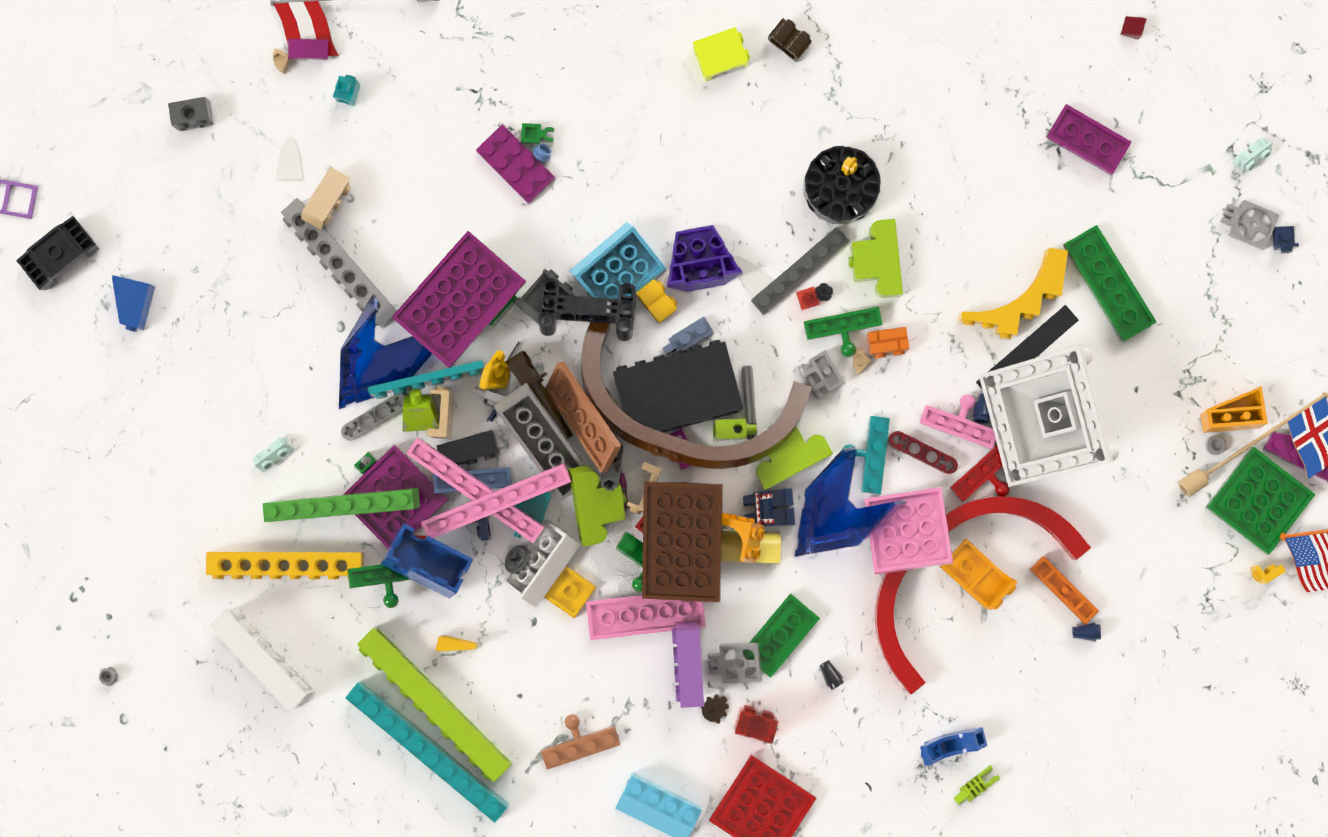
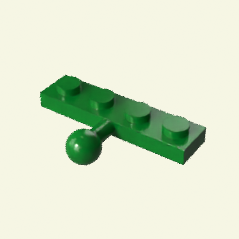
[803,306,882,357]
[615,532,643,592]
[347,564,411,608]

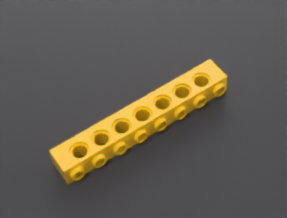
[206,552,364,580]

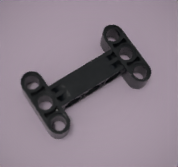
[538,278,636,341]

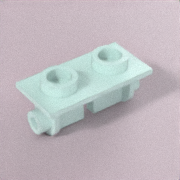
[1233,138,1273,174]
[252,436,294,473]

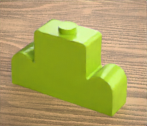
[848,219,903,298]
[755,427,833,490]
[569,465,626,547]

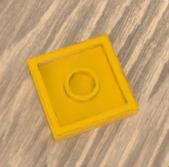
[544,566,596,619]

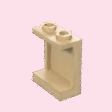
[427,386,454,439]
[627,462,662,515]

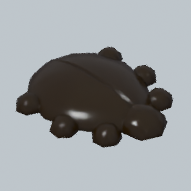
[701,694,729,724]

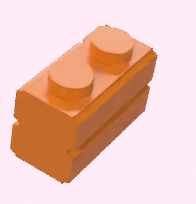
[866,327,909,359]

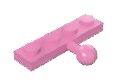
[919,394,996,449]

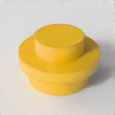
[841,157,858,176]

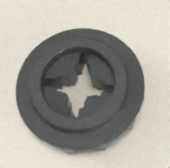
[505,545,532,575]

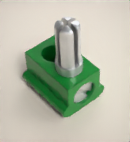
[354,451,377,475]

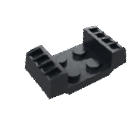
[16,216,99,290]

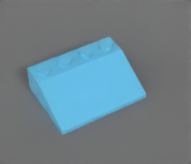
[569,222,666,299]

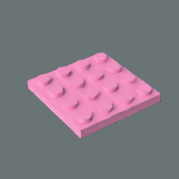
[864,487,953,575]

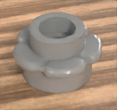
[99,667,118,686]

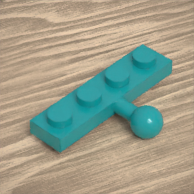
[841,416,890,494]

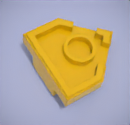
[479,350,511,390]

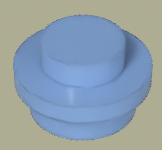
[533,144,552,162]

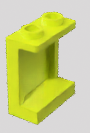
[693,27,750,82]

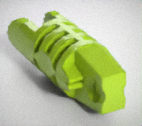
[954,765,1001,806]

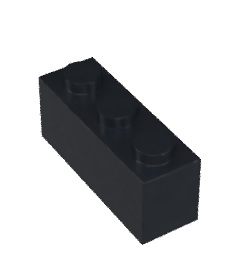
[436,430,500,466]

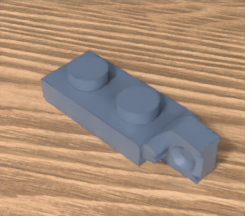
[662,316,714,355]

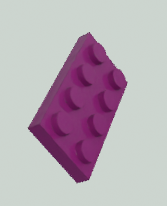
[1045,104,1132,175]
[476,124,556,205]

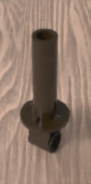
[506,350,574,439]

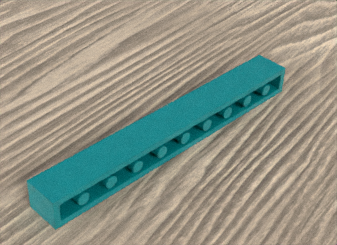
[345,681,509,823]

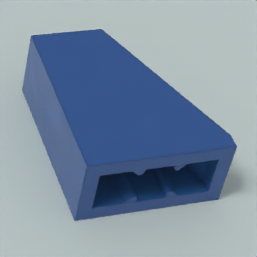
[112,275,155,332]

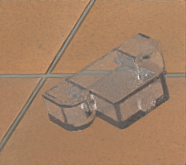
[588,518,642,598]

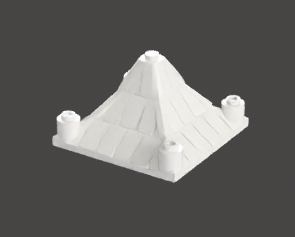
[979,345,1119,487]

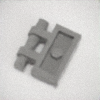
[797,350,845,399]

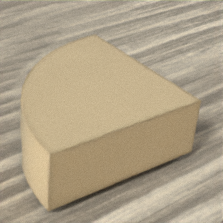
[273,48,292,74]
[853,348,872,375]

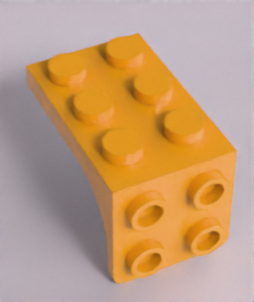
[722,512,765,563]
[939,538,1018,610]

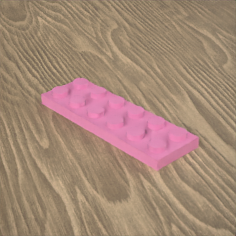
[586,595,706,640]

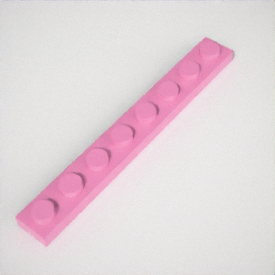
[406,437,545,543]
[421,463,572,538]

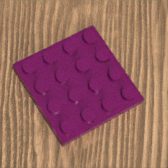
[344,445,449,549]

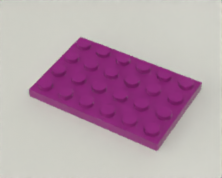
[391,231,527,368]

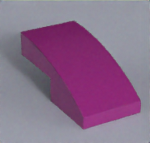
[288,39,328,60]

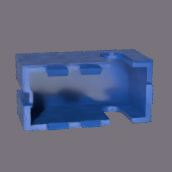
[380,523,473,599]

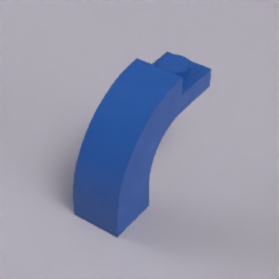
[920,727,988,766]

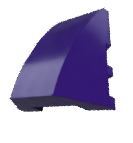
[667,225,743,292]

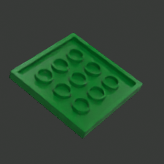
[1205,447,1316,555]

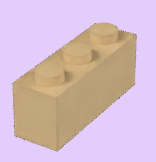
[301,167,351,230]

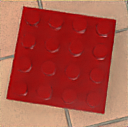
[709,754,817,837]

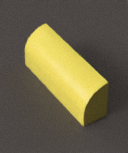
[722,530,781,563]

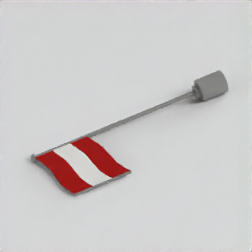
[270,0,440,57]

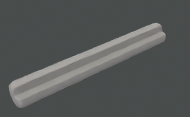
[742,365,758,440]

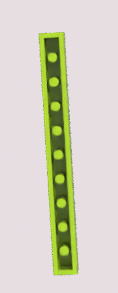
[357,626,512,782]

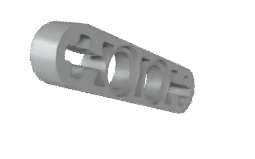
[341,394,405,441]

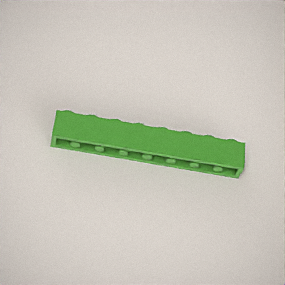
[262,488,420,522]

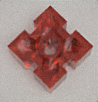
[733,705,779,744]

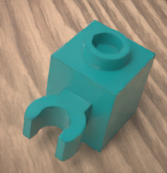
[333,74,361,106]

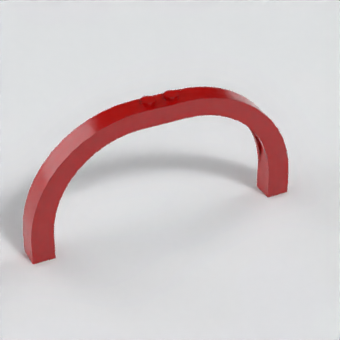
[874,496,1091,695]

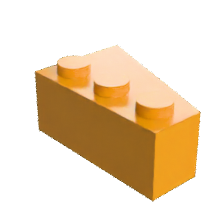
[1200,386,1268,433]

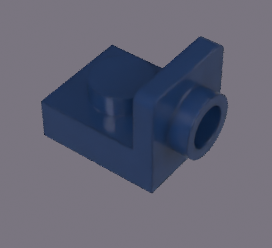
[1273,226,1299,253]
[472,517,492,541]

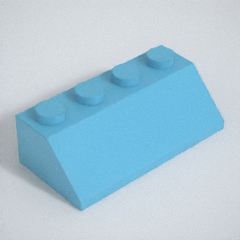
[615,773,702,837]

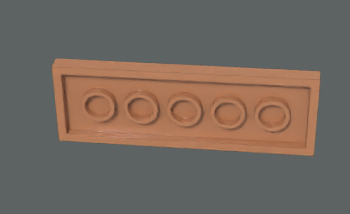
[545,361,621,473]

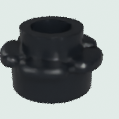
[814,283,833,301]

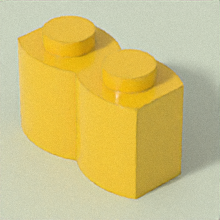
[636,279,678,324]

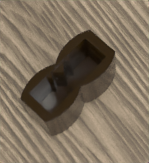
[768,18,812,62]

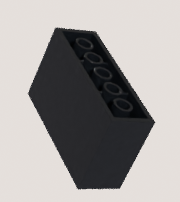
[613,340,744,433]

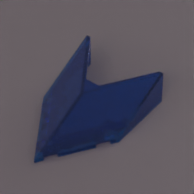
[338,294,432,409]
[794,447,907,557]

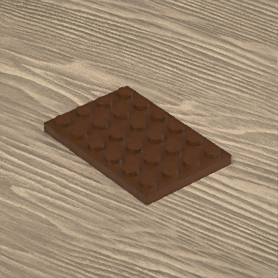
[642,481,723,602]

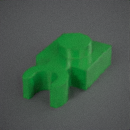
[521,123,555,144]

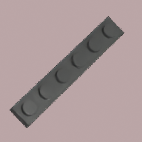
[751,227,850,315]

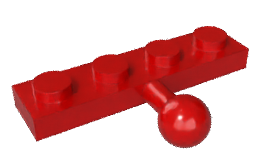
[949,445,1010,502]

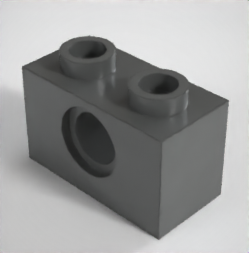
[168,97,214,131]

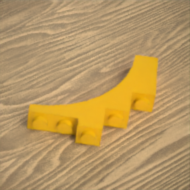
[958,248,1068,340]

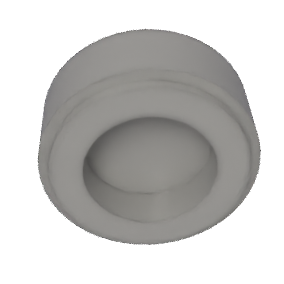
[1205,436,1227,455]

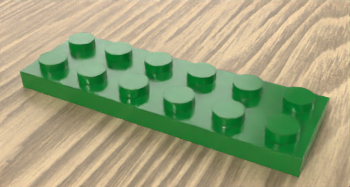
[1063,225,1157,343]

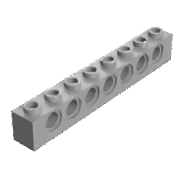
[280,197,397,329]

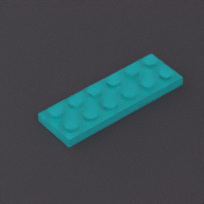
[368,360,484,399]

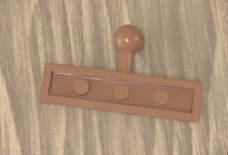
[541,714,621,770]

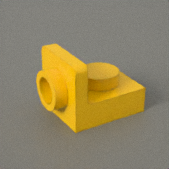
[1250,564,1286,584]

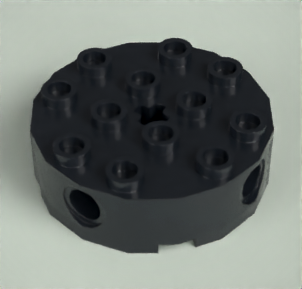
[803,146,881,224]

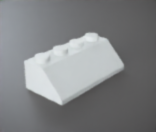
[502,519,581,607]

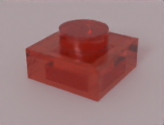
[796,286,820,311]

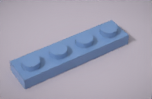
[433,467,512,494]

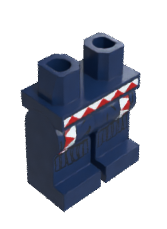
[743,488,795,527]

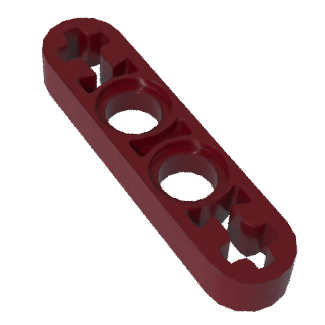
[888,431,958,474]

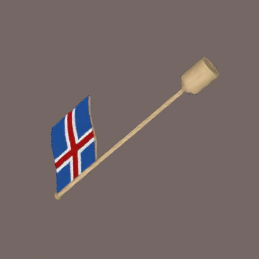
[1177,392,1328,497]

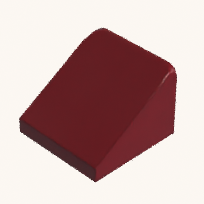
[1120,16,1147,40]

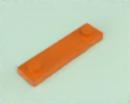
[1029,556,1099,625]

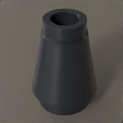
[819,660,844,690]

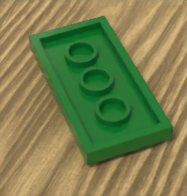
[743,593,820,678]

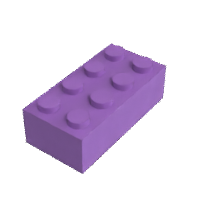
[672,620,704,708]

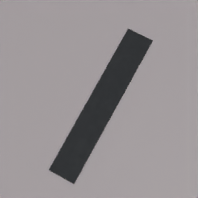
[976,304,1079,390]

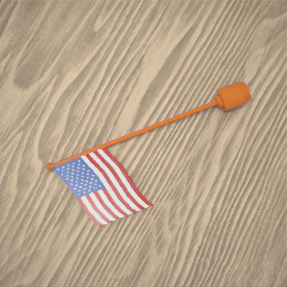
[1280,529,1328,592]

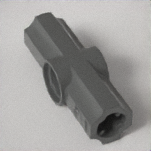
[601,443,624,491]

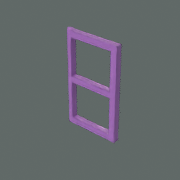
[0,179,38,219]

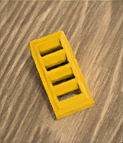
[435,635,478,652]

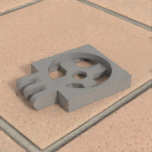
[1220,200,1280,250]
[708,643,762,683]

